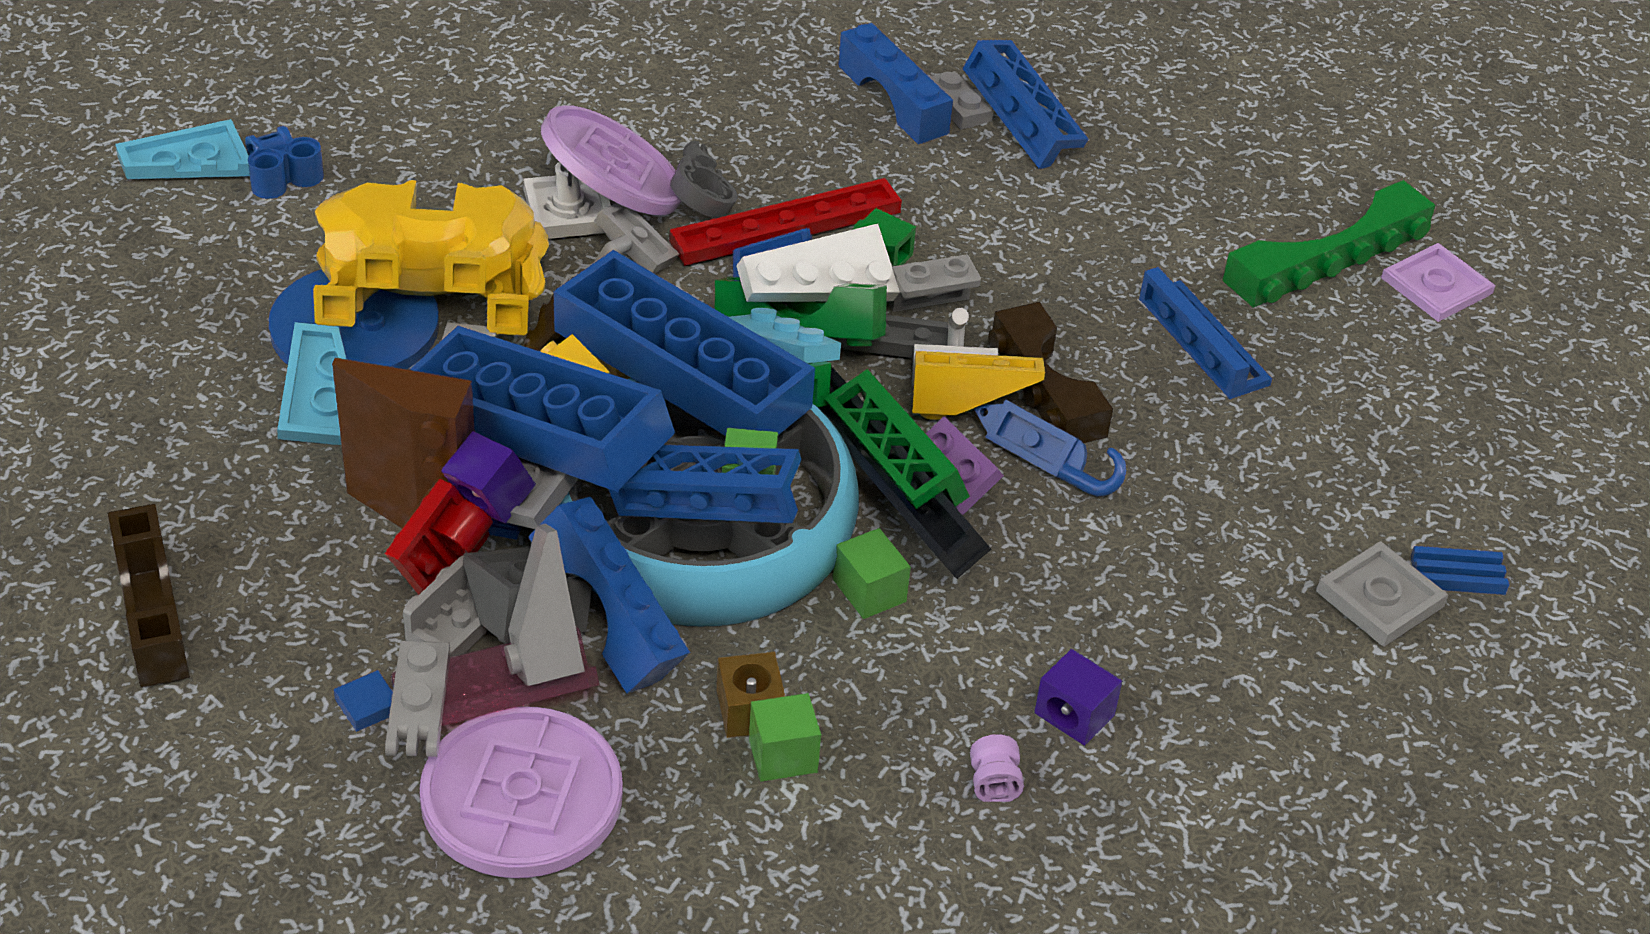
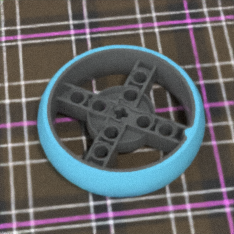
[559,378,859,627]

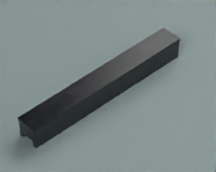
[818,361,992,579]

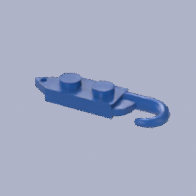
[974,399,1126,497]

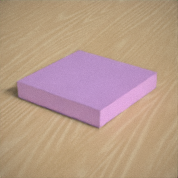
[1381,243,1495,322]

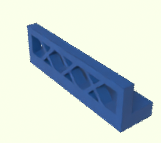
[962,40,1089,169]
[1139,267,1272,399]
[609,445,801,523]

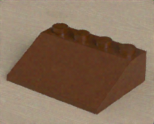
[332,358,475,529]

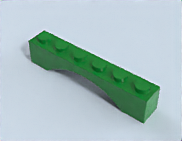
[1222,180,1435,308]

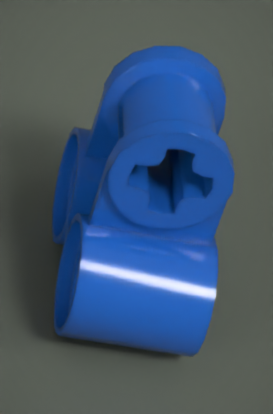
[245,126,324,199]

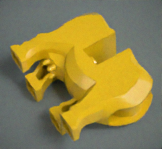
[313,180,549,335]

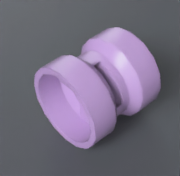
[970,735,1024,802]

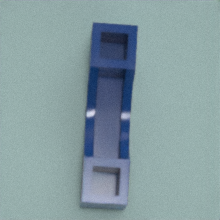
[839,23,953,144]
[528,497,690,694]

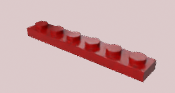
[669,178,902,266]

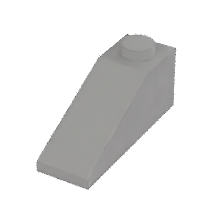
[504,523,585,686]

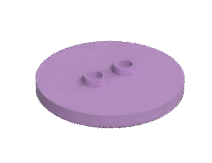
[541,105,681,215]
[420,707,623,878]

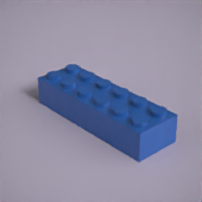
[553,250,815,436]
[410,326,675,492]

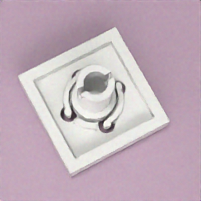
[524,162,611,239]

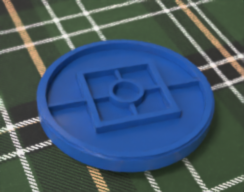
[269,269,439,369]

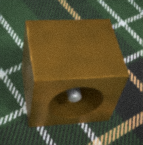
[717,652,785,738]

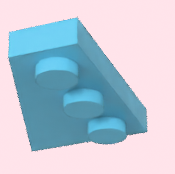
[277,322,346,445]

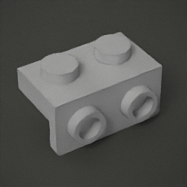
[888,254,981,312]
[403,555,488,667]

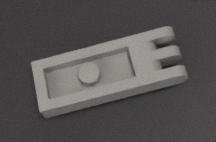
[385,641,451,757]

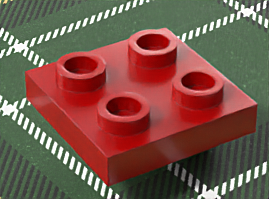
[384,479,493,595]

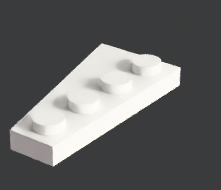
[736,224,900,302]

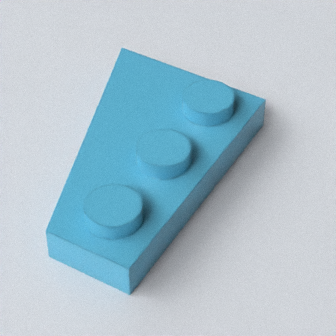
[115,119,250,179]
[729,308,841,364]

